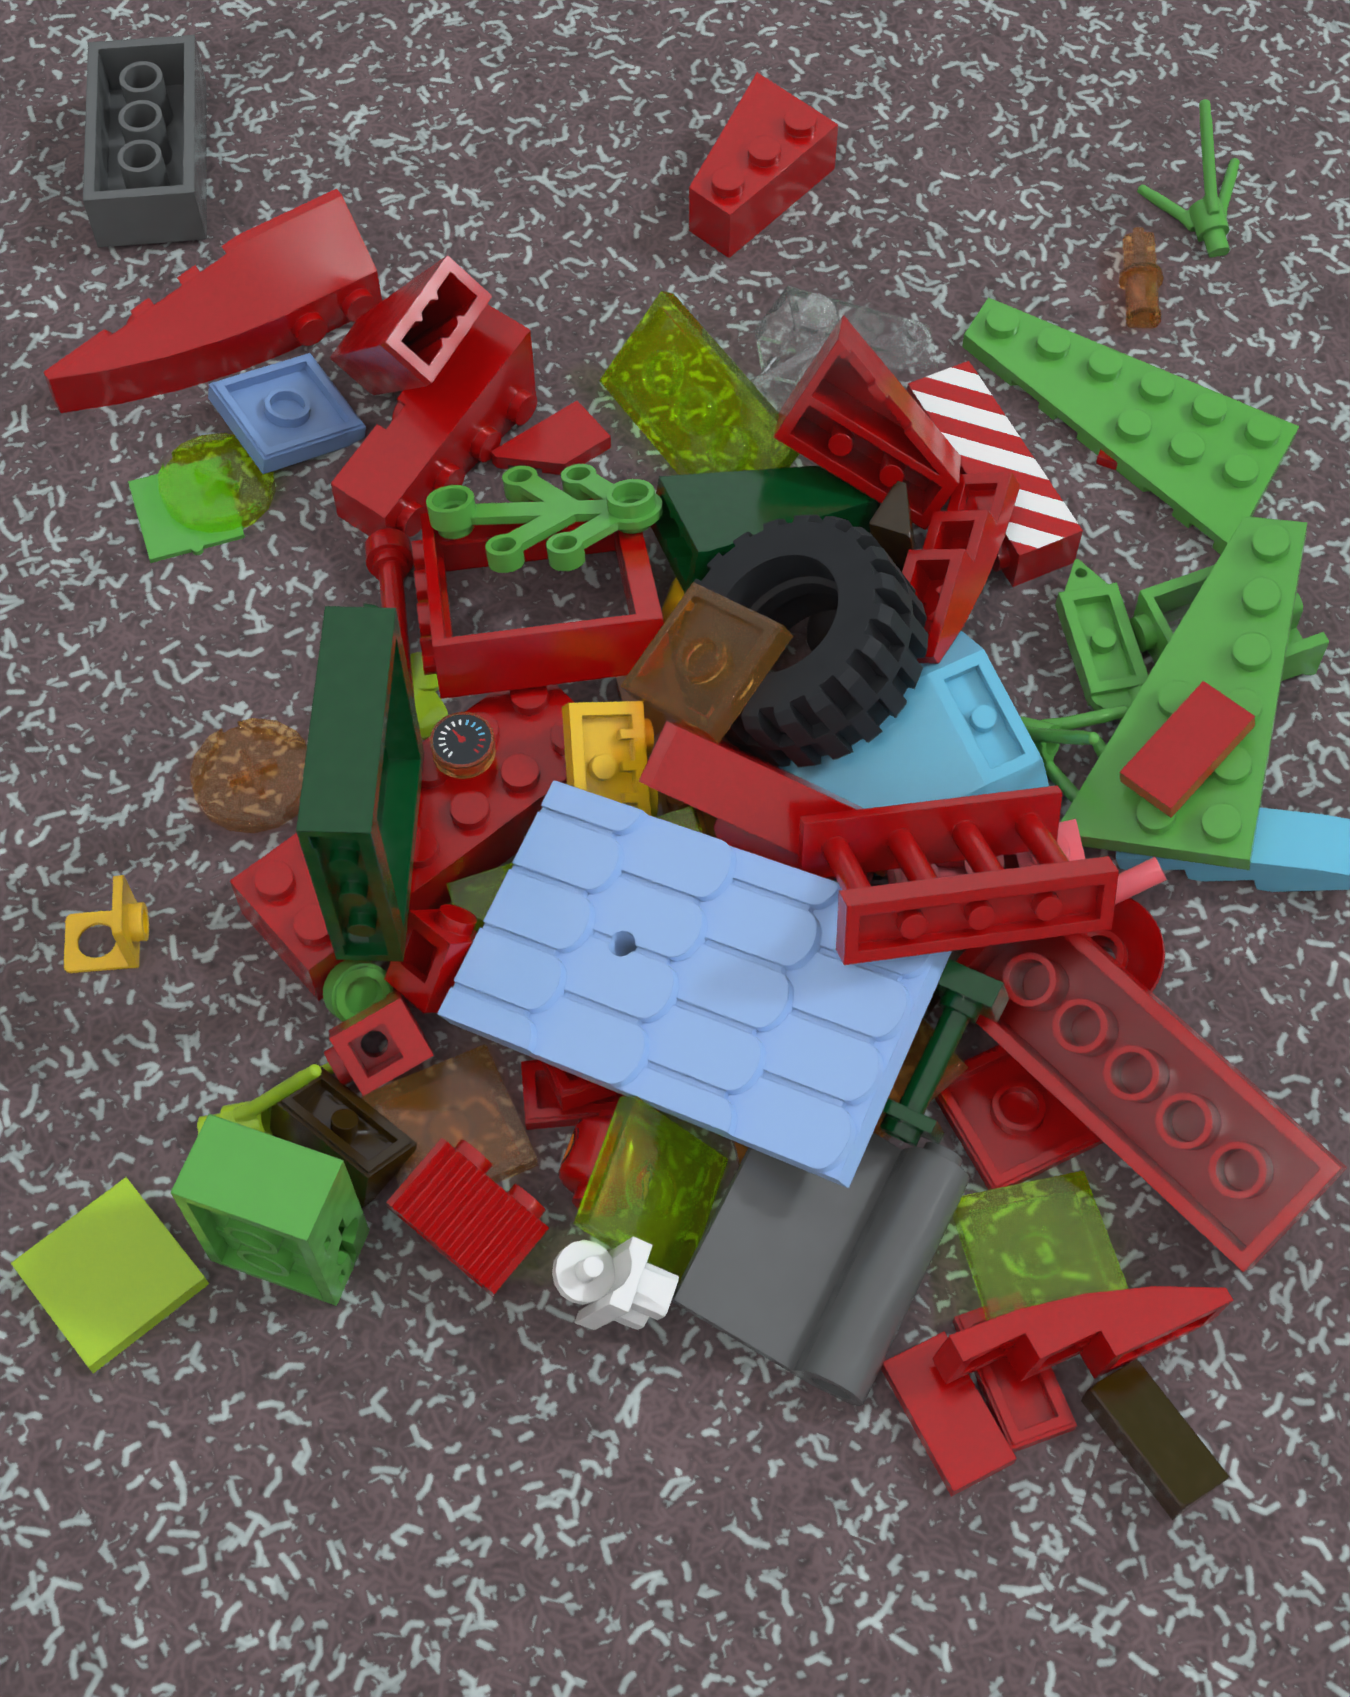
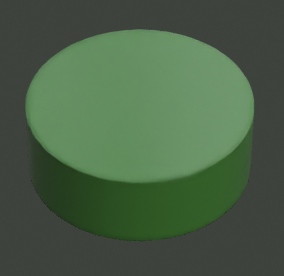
[323,960,393,1022]

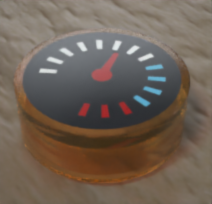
[430,712,496,779]

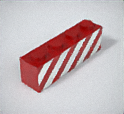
[907,361,1083,587]

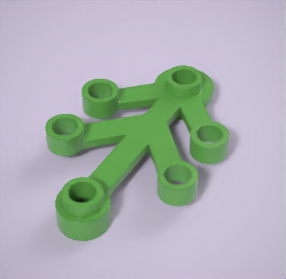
[426,464,663,573]

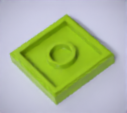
[11,1177,209,1374]

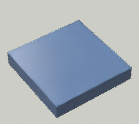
[208,353,366,474]

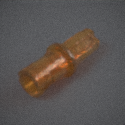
[1119,227,1164,329]

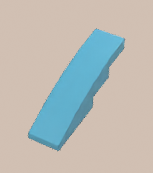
[1116,807,1350,892]

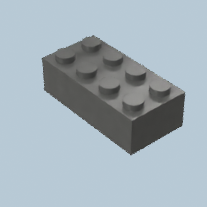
[83,35,207,248]

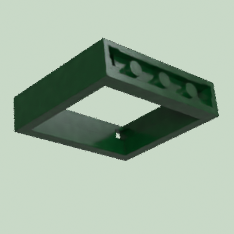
[296,603,424,962]

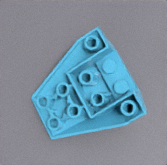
[780,631,1049,881]

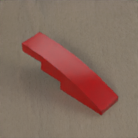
[902,472,1020,664]
[932,1286,1233,1384]

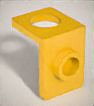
[64,875,149,973]

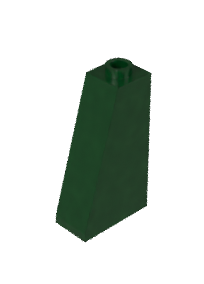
[650,465,880,597]

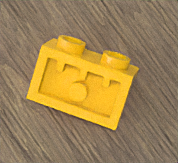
[562,701,658,817]

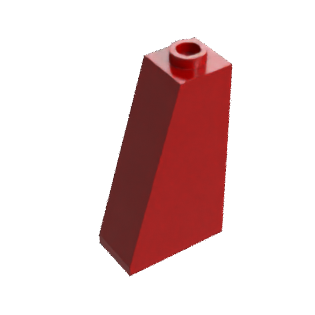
[330,255,492,395]
[639,721,888,883]

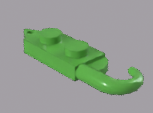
[1055,559,1148,757]

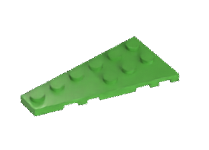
[962,297,1299,555]
[1061,516,1307,870]

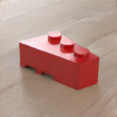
[689,72,838,258]
[773,314,961,530]

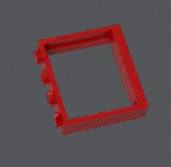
[411,498,667,699]

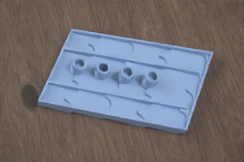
[437,780,952,1188]

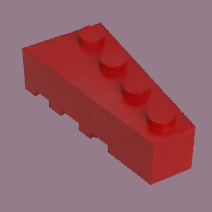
[331,304,537,538]

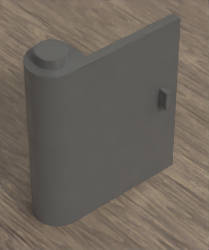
[671,1132,970,1406]

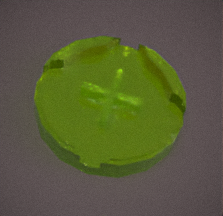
[158,433,276,533]

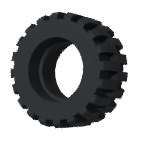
[673,515,928,768]

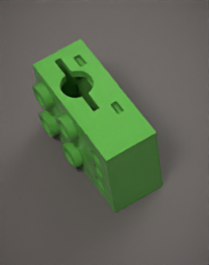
[170,1114,370,1306]

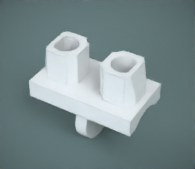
[552,1236,679,1330]

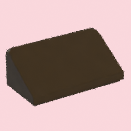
[869,481,916,572]
[270,1067,417,1208]
[1081,1359,1230,1520]

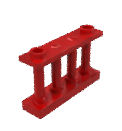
[798,785,1119,965]

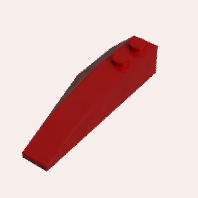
[43,188,382,413]

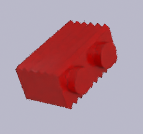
[386,1138,549,1297]

